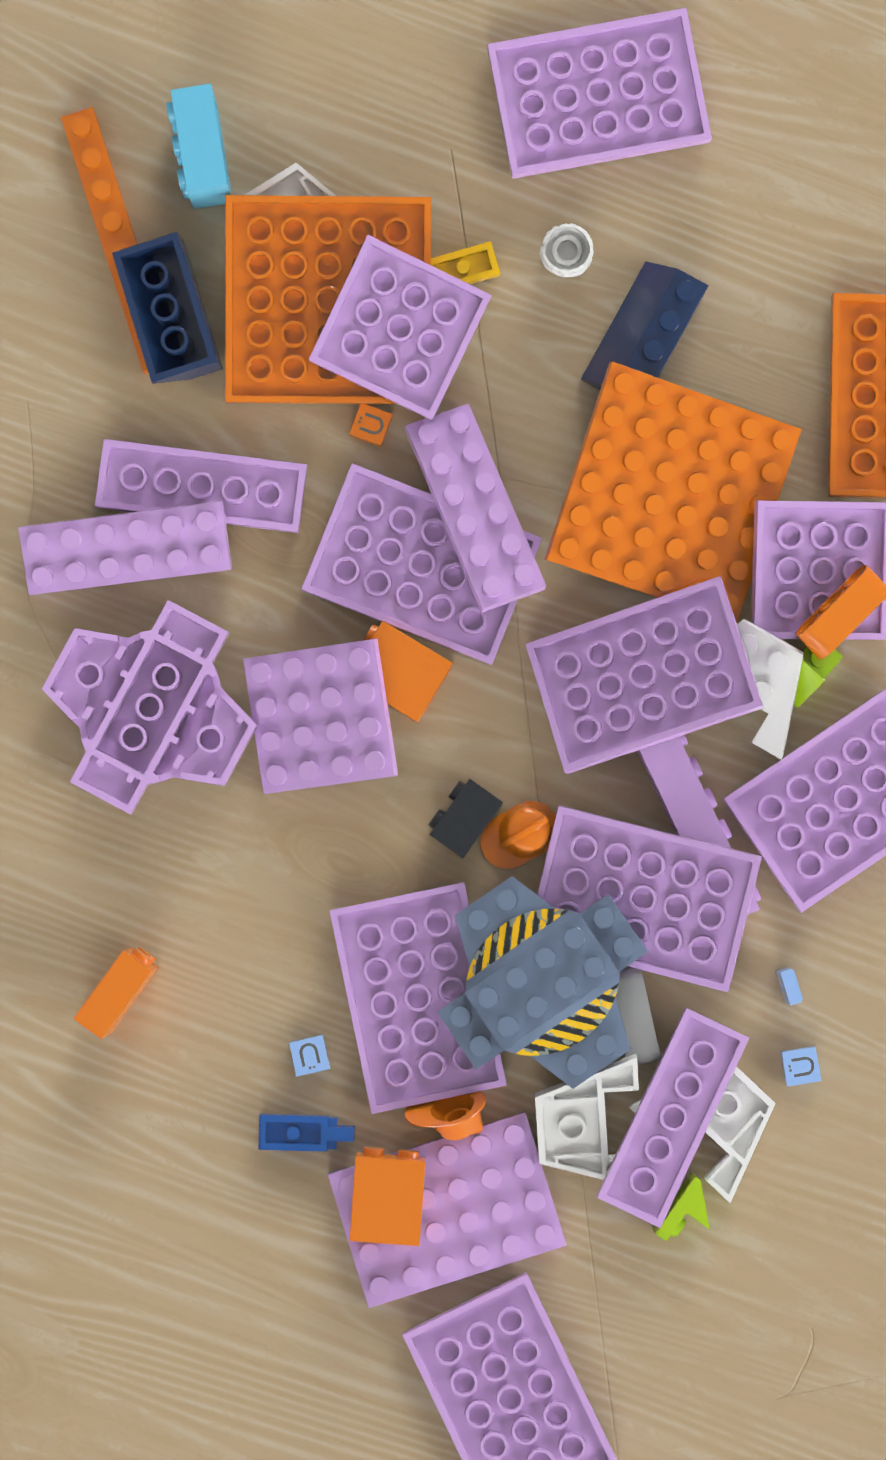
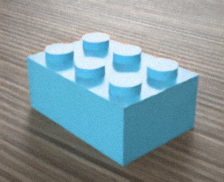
[166,83,232,209]

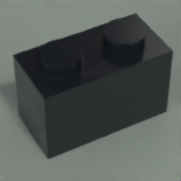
[428,779,503,859]

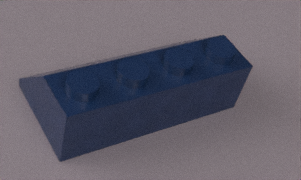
[112,232,223,384]
[581,261,709,390]

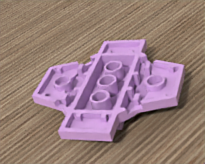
[42,600,258,815]

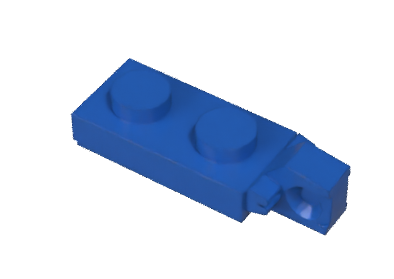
[258,1114,355,1152]

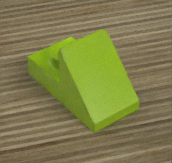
[794,646,844,708]
[652,1172,709,1242]

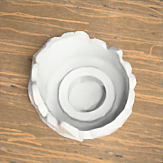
[539,223,594,277]

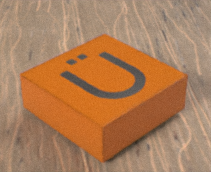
[349,404,393,447]

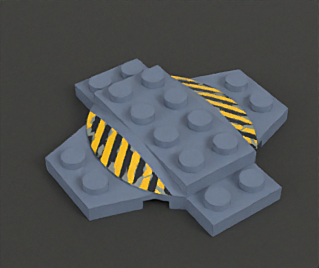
[437,876,649,1089]

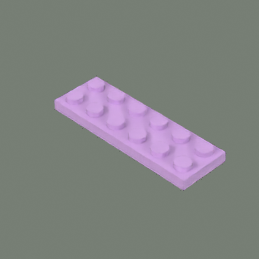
[405,403,546,613]
[95,439,307,533]
[18,501,232,595]
[596,1007,749,1228]

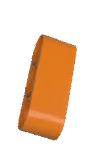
[795,565,886,660]

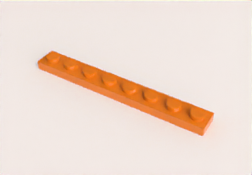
[61,107,148,374]

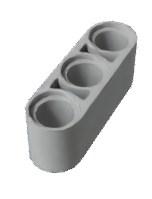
[616,966,661,1065]

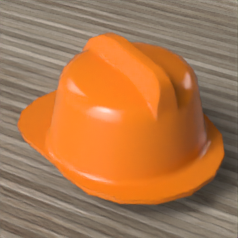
[480,801,556,869]
[404,1091,486,1141]

